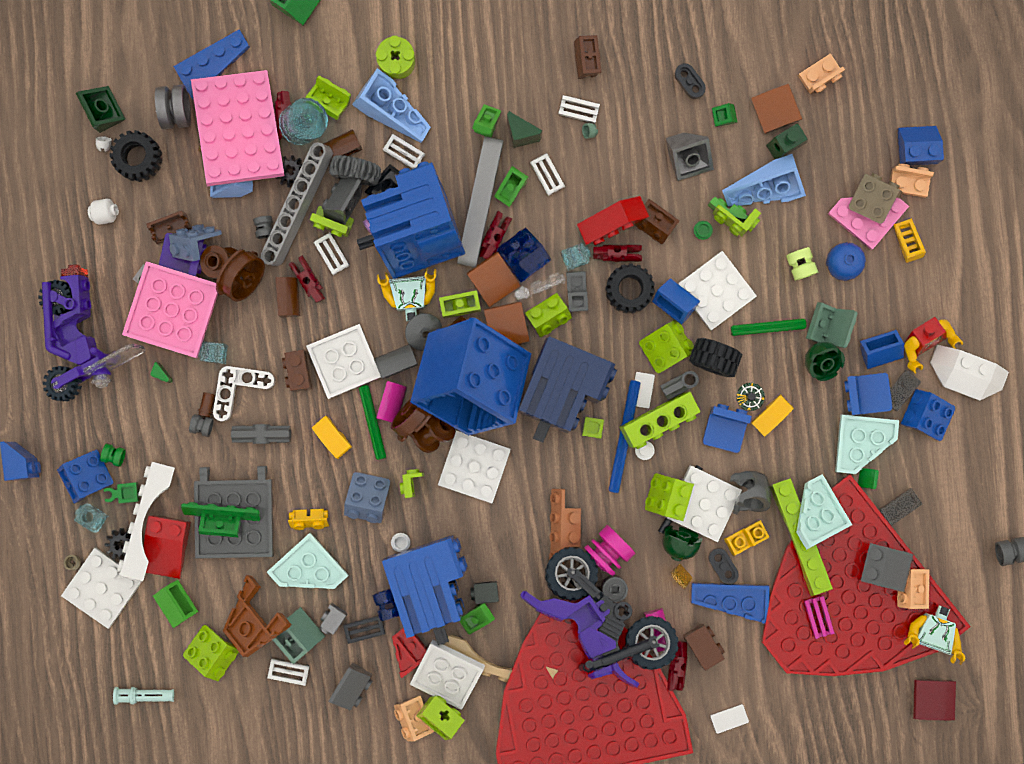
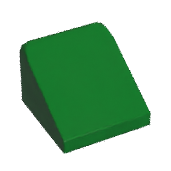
[712,103,737,127]
[150,362,173,383]
[858,468,879,489]

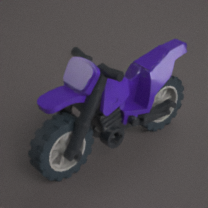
[520,547,679,688]

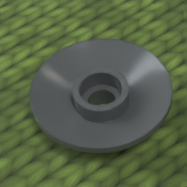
[405,313,442,351]

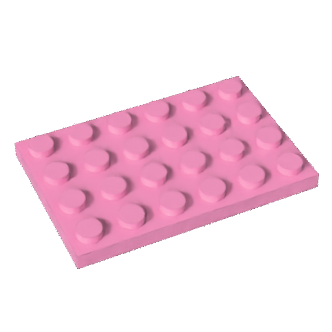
[191,70,284,186]

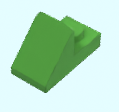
[472,104,501,137]
[494,166,528,207]
[460,603,495,635]

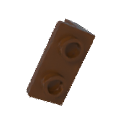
[634,199,679,244]

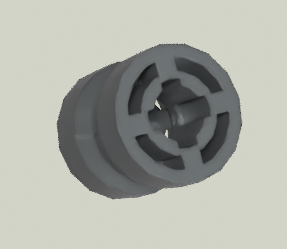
[253,216,273,239]
[189,414,214,437]

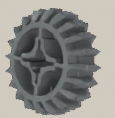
[329,155,381,186]

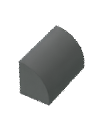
[374,344,418,379]

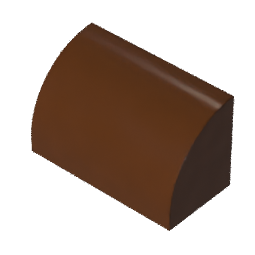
[321,129,363,166]
[275,277,301,318]

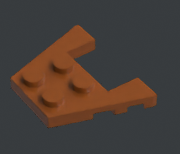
[223,575,292,657]

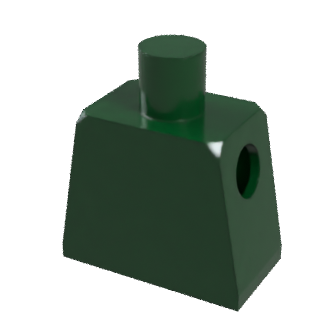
[766,123,808,159]

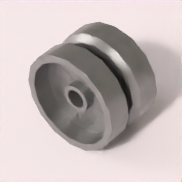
[155,84,191,129]

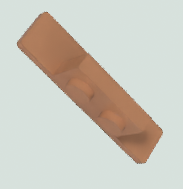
[549,489,581,567]

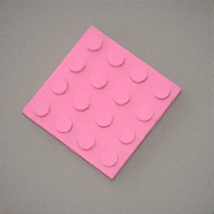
[122,261,218,358]

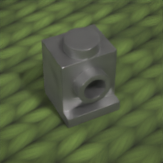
[319,603,348,635]

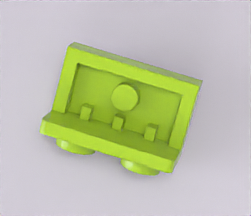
[305,76,351,120]
[310,206,354,237]
[525,293,572,338]
[400,469,424,498]

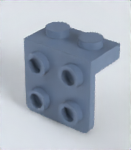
[169,224,222,261]
[344,472,390,523]

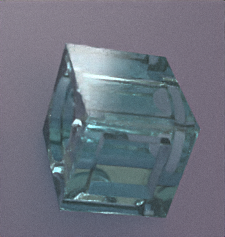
[561,243,591,271]
[198,341,228,364]
[74,504,109,533]

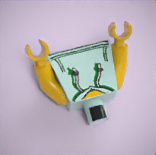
[377,268,437,321]
[904,605,965,665]

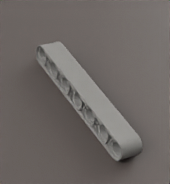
[457,136,503,267]
[261,142,333,266]

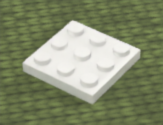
[679,251,757,331]
[306,324,381,399]
[438,430,511,503]
[665,465,742,542]
[61,548,142,629]
[410,639,485,710]

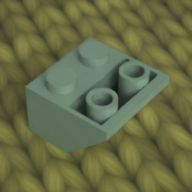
[273,607,325,664]

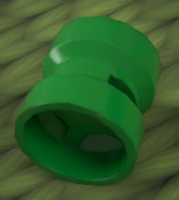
[100,443,126,467]

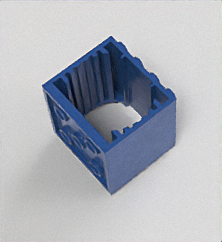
[410,317,532,436]

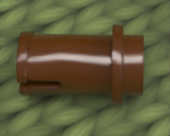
[197,392,215,417]

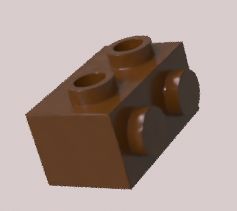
[282,350,312,392]
[683,624,725,671]

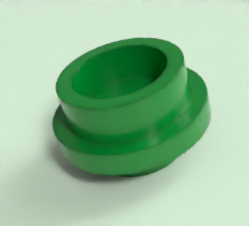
[693,221,713,240]

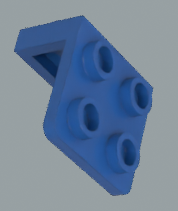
[844,373,893,415]
[901,389,955,441]
[703,404,752,453]

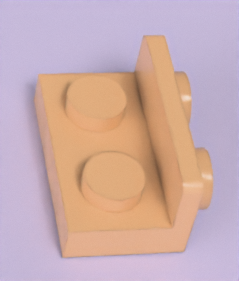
[798,53,845,94]
[890,164,934,198]
[897,569,929,609]
[394,696,434,742]

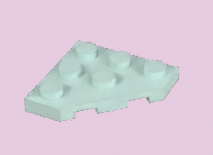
[835,415,899,474]
[796,474,852,550]
[267,533,349,589]

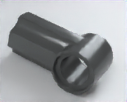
[660,371,699,400]

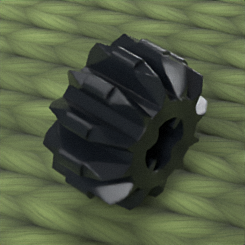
[276,155,302,188]
[104,528,131,561]

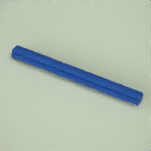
[609,380,641,493]

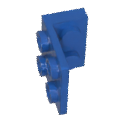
[57,450,114,504]

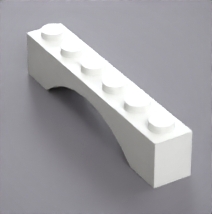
[117,462,175,582]

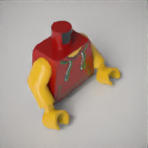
[904,317,963,374]

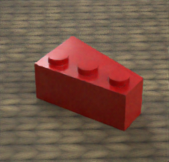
[577,196,649,246]

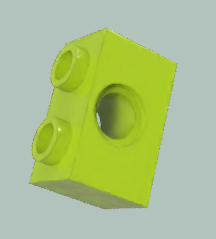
[439,290,481,319]

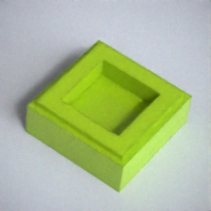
[582,417,604,439]

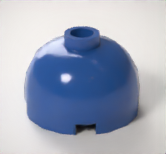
[826,242,866,281]

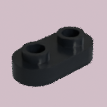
[675,63,706,99]
[708,548,739,584]

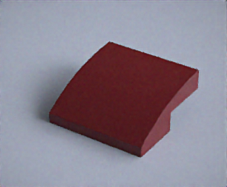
[913,679,956,721]

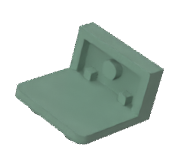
[806,302,858,348]

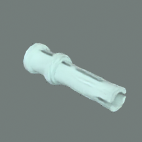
[113,687,174,705]

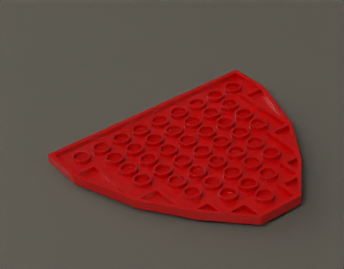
[761,474,971,676]
[495,597,693,764]

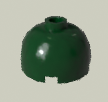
[805,342,845,381]
[662,526,702,561]

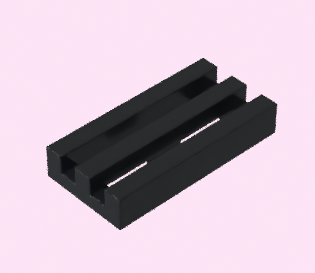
[343,615,386,644]

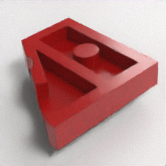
[392,628,427,678]

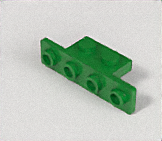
[181,502,261,538]

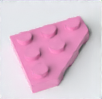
[828,197,909,250]

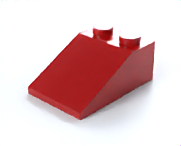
[144,515,191,579]

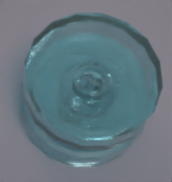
[279,98,328,145]

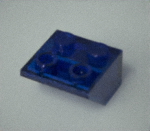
[496,227,551,282]

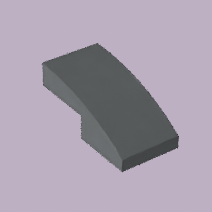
[566,271,588,312]

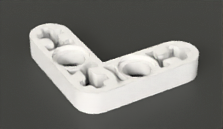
[213,366,276,421]

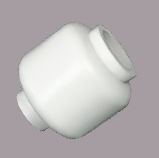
[88,198,119,225]

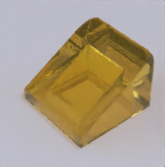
[670,564,692,589]

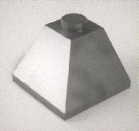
[666,133,714,181]

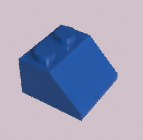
[898,126,944,165]
[0,441,41,481]

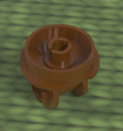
[200,245,265,302]
[391,399,455,453]

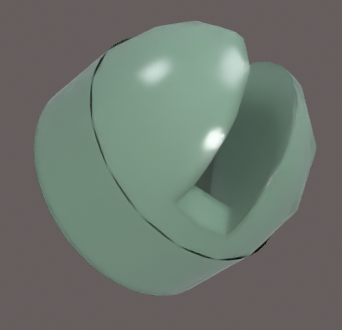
[582,123,598,139]

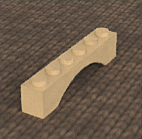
[444,633,558,682]

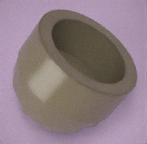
[64,555,81,571]

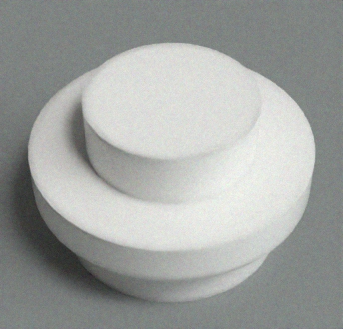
[635,441,654,460]
[391,533,410,552]

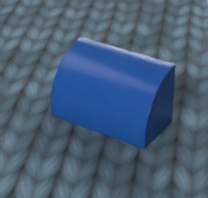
[652,278,700,325]
[860,330,904,369]

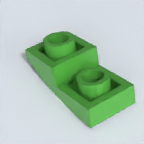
[708,197,748,222]

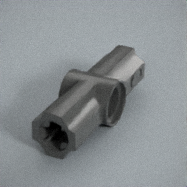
[231,424,291,444]

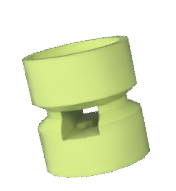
[786,247,818,281]

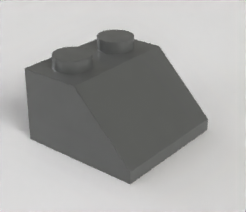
[322,178,362,225]
[861,543,914,592]
[328,662,373,710]

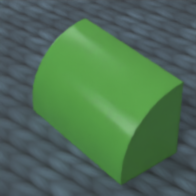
[153,580,198,628]

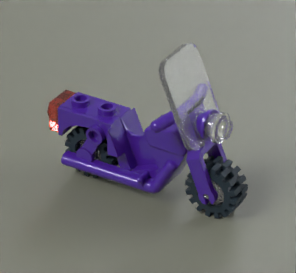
[38,264,146,402]

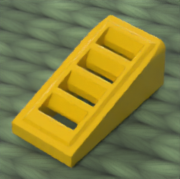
[893,218,926,263]

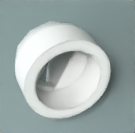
[96,136,112,152]

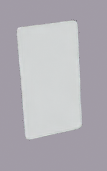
[635,372,655,408]
[711,704,749,734]

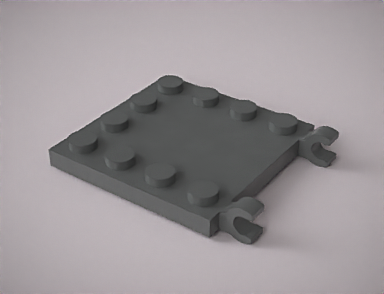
[194,466,274,558]

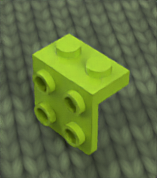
[712,205,761,237]
[639,320,694,373]
[645,473,694,521]
[183,625,239,681]

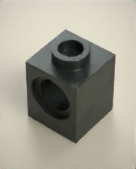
[470,581,499,604]

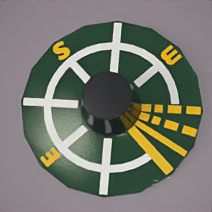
[736,383,765,411]

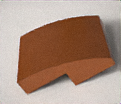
[751,84,802,134]
[466,252,520,307]
[484,301,530,344]

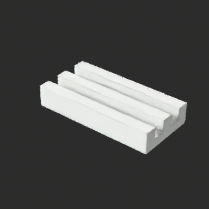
[558,95,600,124]
[383,134,425,169]
[530,153,565,196]
[314,233,350,276]
[267,658,310,686]

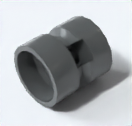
[995,537,1024,566]
[601,575,628,603]

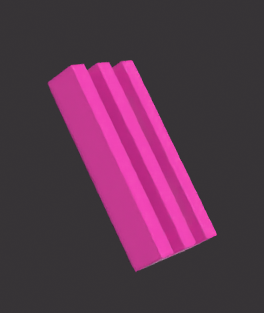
[804,595,835,639]

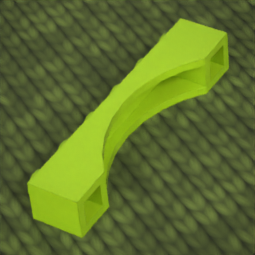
[770,478,833,596]

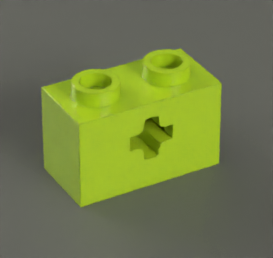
[416,695,465,740]

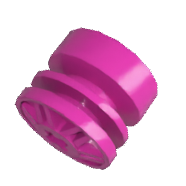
[584,525,636,577]

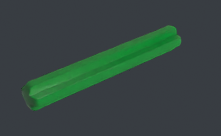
[731,319,807,336]
[359,385,386,460]

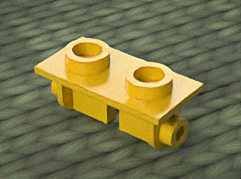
[288,509,329,530]

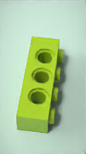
[619,392,700,449]

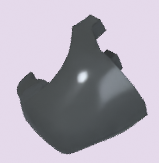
[730,471,771,515]

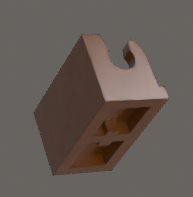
[574,35,602,79]
[146,210,192,245]

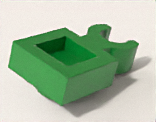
[104,482,140,503]

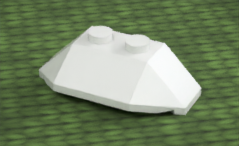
[930,345,1009,401]

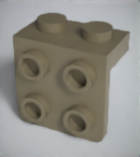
[849,173,902,224]

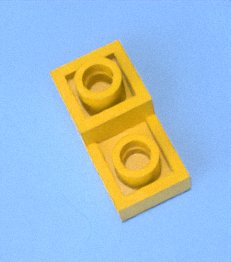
[751,394,794,437]
[312,415,352,459]
[724,520,769,556]

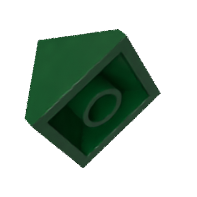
[76,86,125,133]
[507,111,542,148]

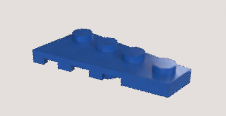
[173,29,250,101]
[691,583,770,624]

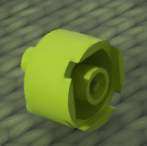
[376,35,415,79]

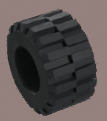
[109,130,163,182]
[605,263,655,313]
[689,338,742,377]

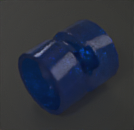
[372,589,399,621]

